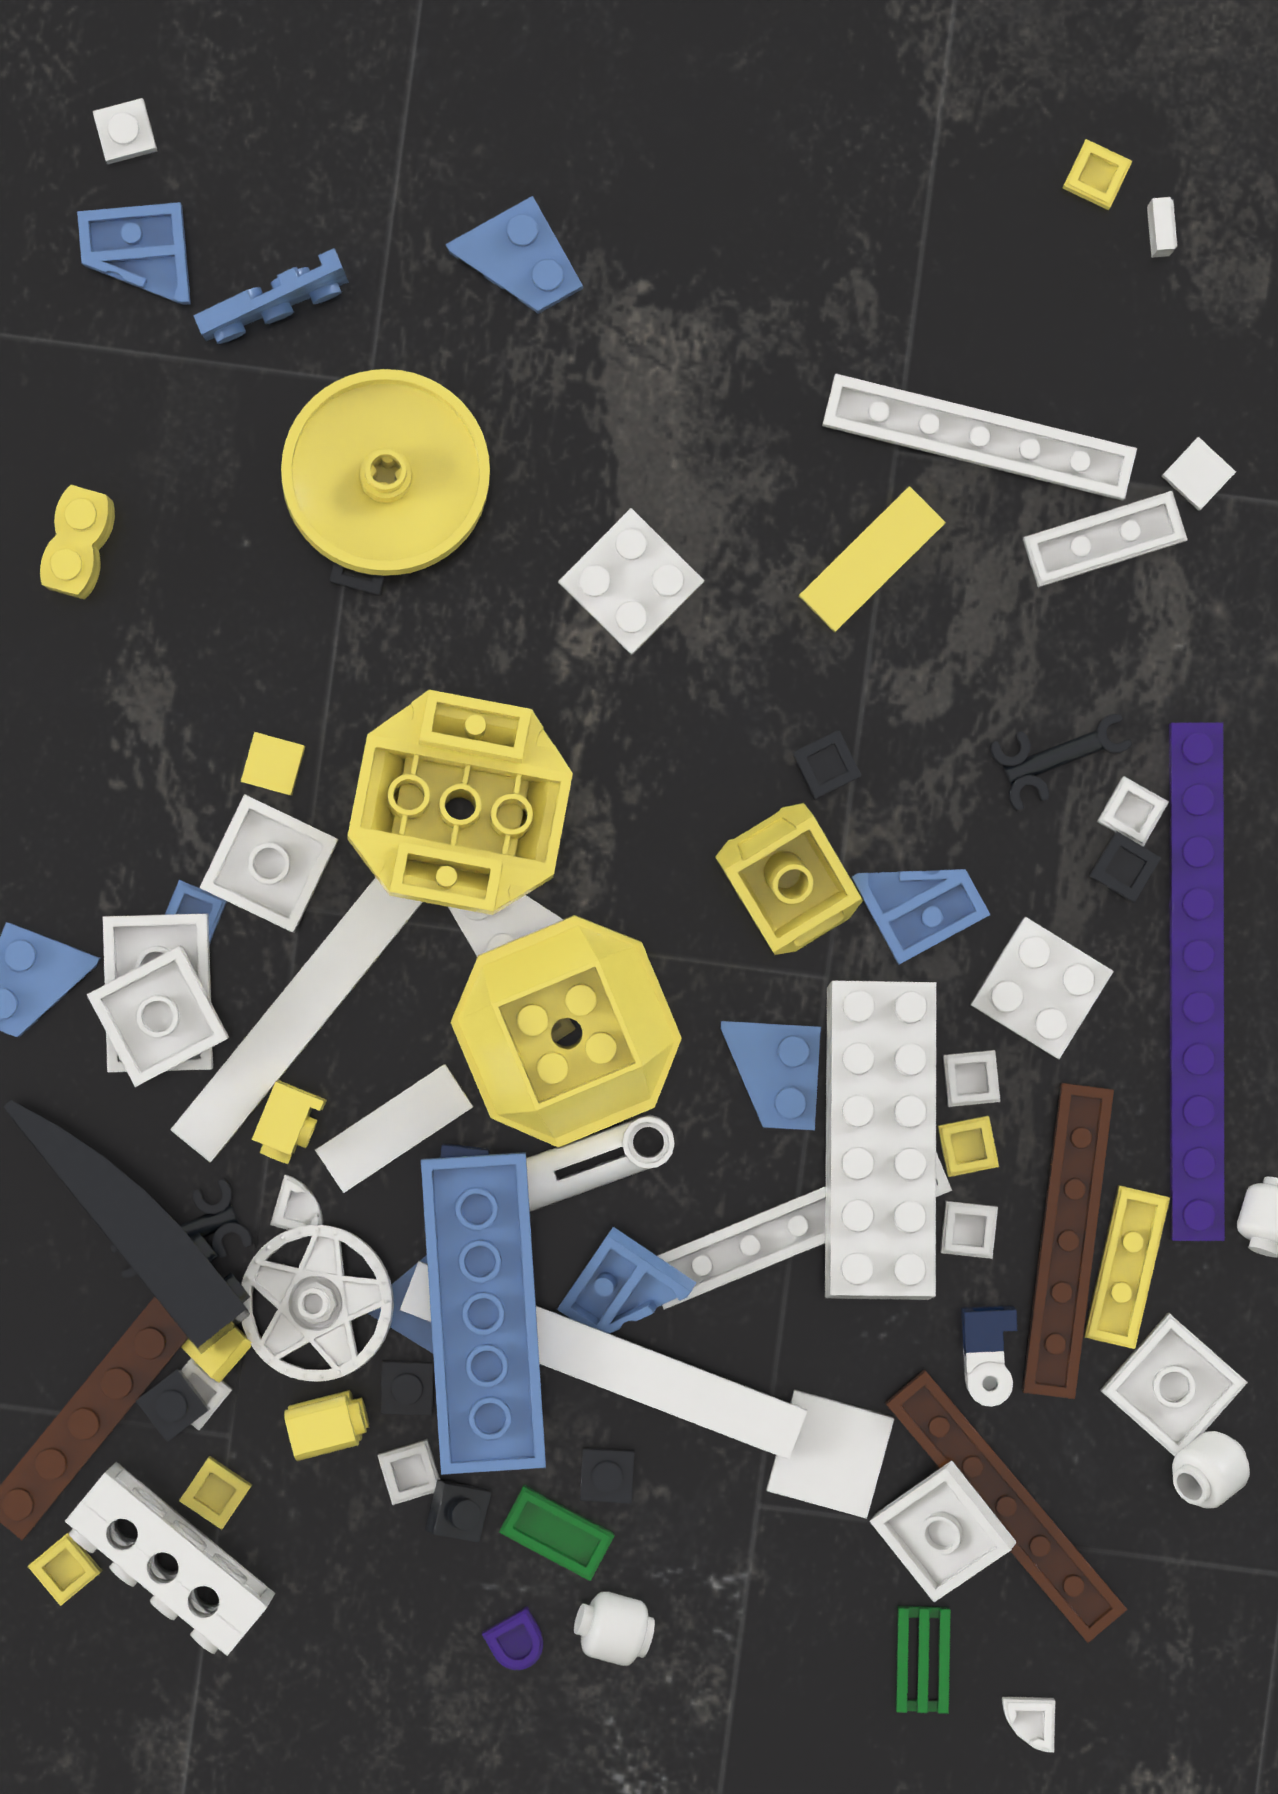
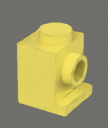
[252,1080,327,1164]

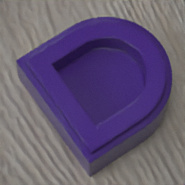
[482,1607,543,1670]

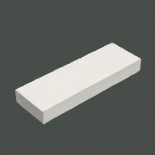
[1023,491,1187,588]
[315,1064,474,1193]

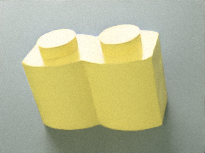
[40,485,115,600]
[284,1390,369,1461]

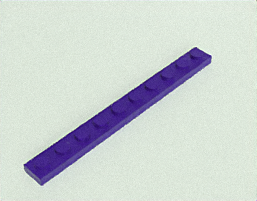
[1169,723,1225,1241]

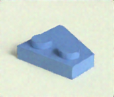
[0,922,101,1037]

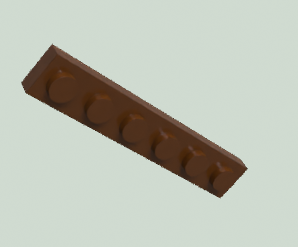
[1022,1083,1114,1399]
[0,1297,188,1540]
[885,1369,1127,1643]

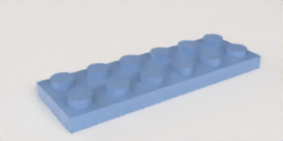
[421,1152,546,1475]

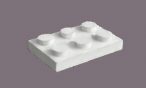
[103,913,213,1072]

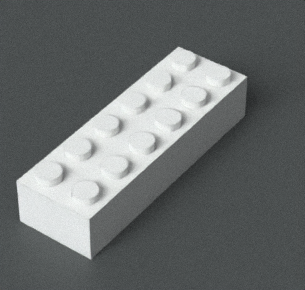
[825,981,936,1300]

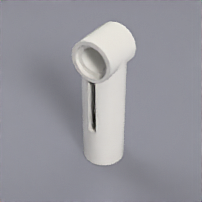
[526,1115,675,1212]

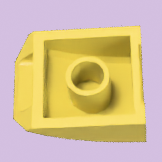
[715,803,863,955]

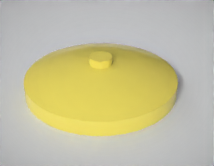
[281,369,490,576]

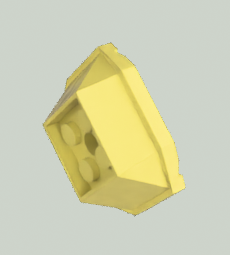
[348,690,573,915]
[451,915,682,1148]

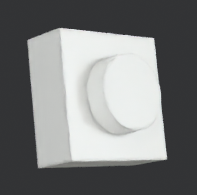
[93,98,158,164]

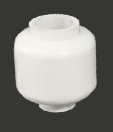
[1237,1177,1278,1257]
[1172,1431,1250,1509]
[574,1592,655,1666]

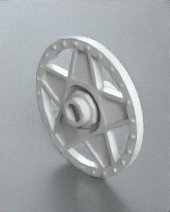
[241,1225,394,1382]

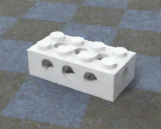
[65,1462,275,1656]

